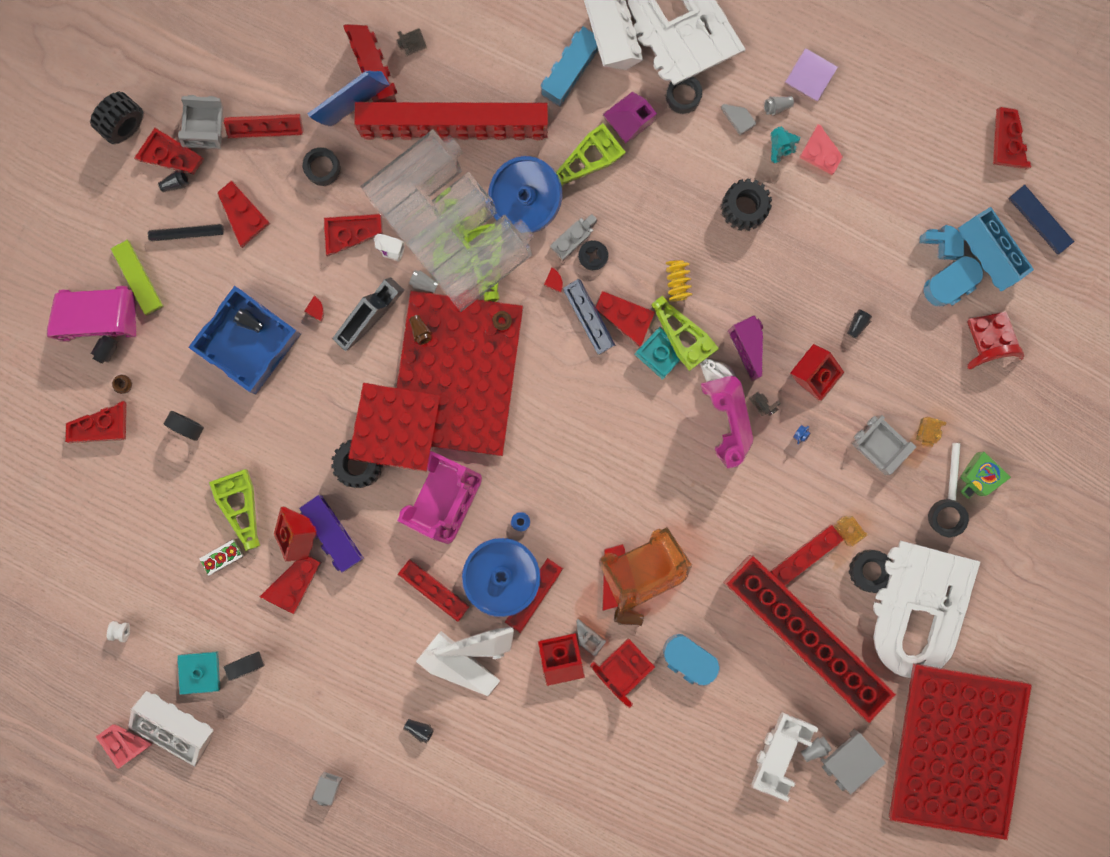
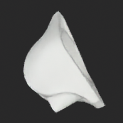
[700,359,736,382]

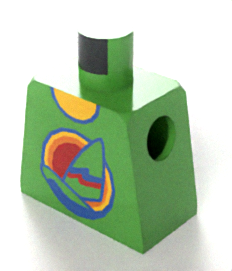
[960,452,1011,499]

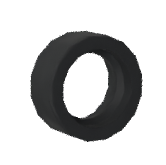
[666,76,703,114]
[302,147,341,186]
[163,411,204,441]
[928,499,969,537]
[224,652,265,681]

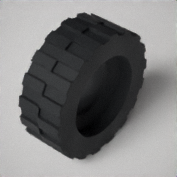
[849,550,892,593]

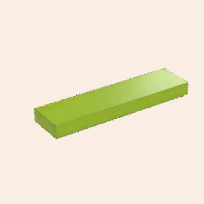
[110,240,164,315]

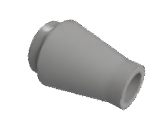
[764,96,794,116]
[409,270,439,293]
[801,736,832,762]

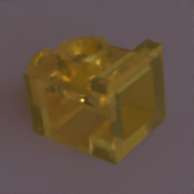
[916,417,946,447]
[834,515,868,547]

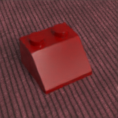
[790,344,844,401]
[274,506,316,562]
[538,633,585,686]

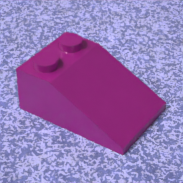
[728,315,763,382]

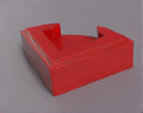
[544,268,563,293]
[304,295,324,322]

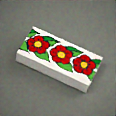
[199,539,244,576]

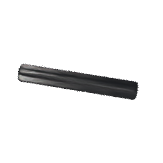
[148,224,224,241]

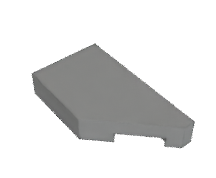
[721,104,756,136]
[576,619,606,656]

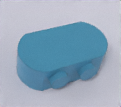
[924,256,983,307]
[663,634,719,685]

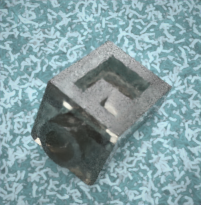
[396,28,427,56]
[749,392,781,416]

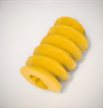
[666,260,693,302]

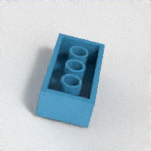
[958,207,1034,292]

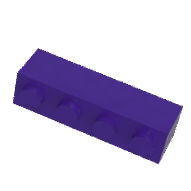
[299,495,364,572]

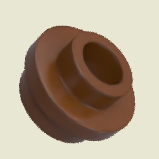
[493,311,512,331]
[112,375,132,394]

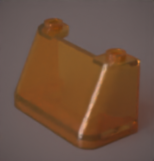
[599,527,692,612]

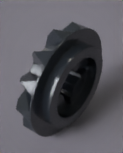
[578,240,609,271]

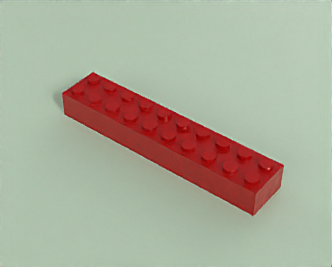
[354,102,548,140]
[723,555,896,723]

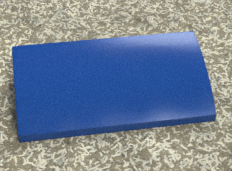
[307,71,390,126]

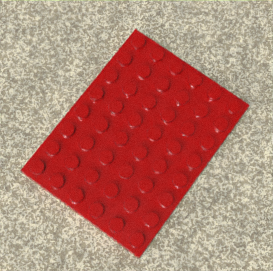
[397,291,523,456]
[889,663,1032,840]

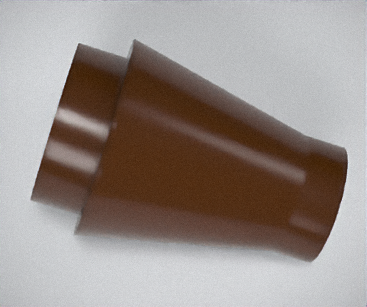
[409,315,432,345]
[614,606,644,626]

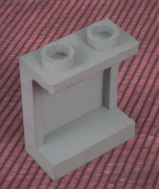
[178,95,223,149]
[852,415,917,475]
[821,729,886,794]

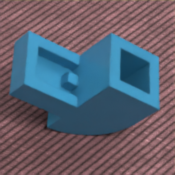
[920,225,964,260]

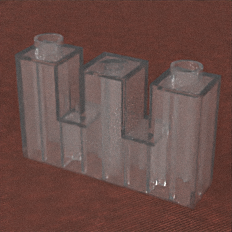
[360,129,534,312]

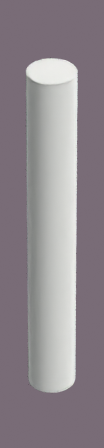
[948,443,960,501]

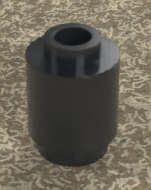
[90,336,118,364]

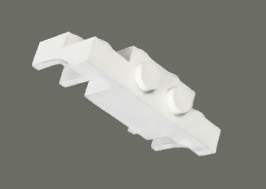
[751,712,818,802]

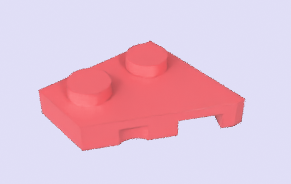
[800,124,843,175]
[96,724,152,769]

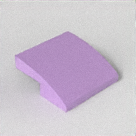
[785,48,838,101]

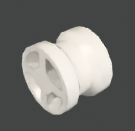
[107,621,130,642]

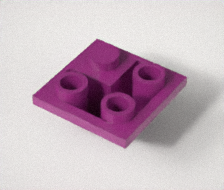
[603,91,657,144]

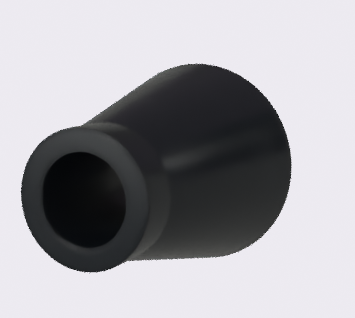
[158,170,189,193]
[233,308,264,333]
[847,309,872,339]
[403,719,434,743]

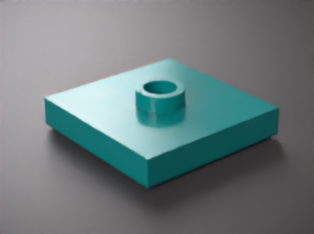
[634,327,680,380]
[177,651,220,694]

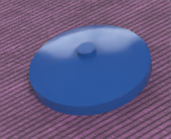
[488,156,562,234]
[462,538,540,617]

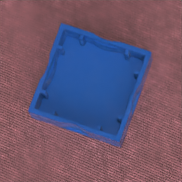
[188,286,301,395]

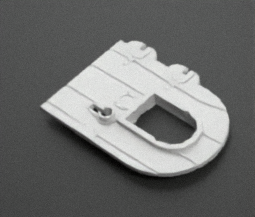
[627,0,745,85]
[873,541,980,678]

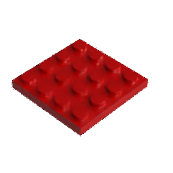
[349,382,440,472]

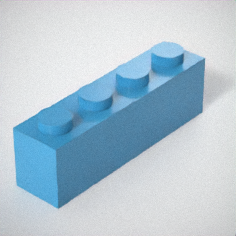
[541,27,598,107]

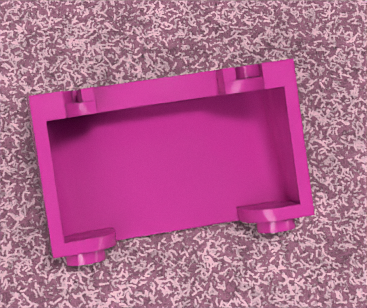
[47,286,137,342]
[701,376,753,469]
[397,451,482,544]

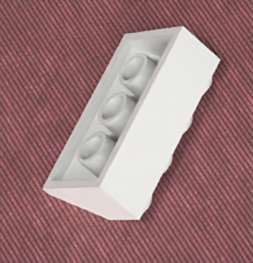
[584,0,643,70]
[128,691,214,767]

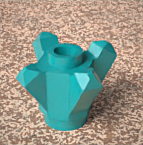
[770,127,801,164]

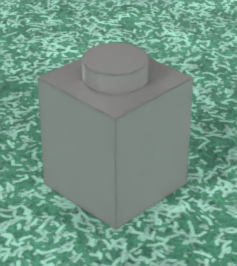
[312,772,342,806]

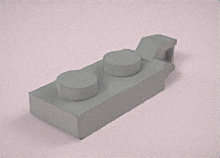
[550,214,597,260]

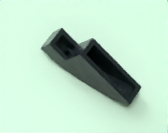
[332,277,404,351]

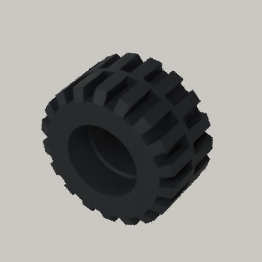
[90,91,144,144]
[721,179,772,231]
[331,440,383,488]

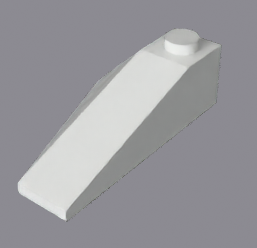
[427,627,514,659]
[416,631,500,696]

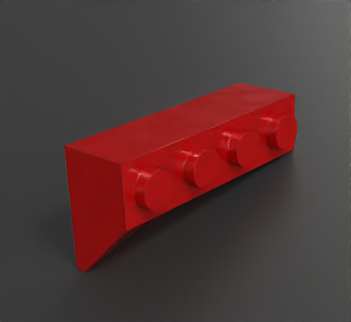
[343,24,398,102]

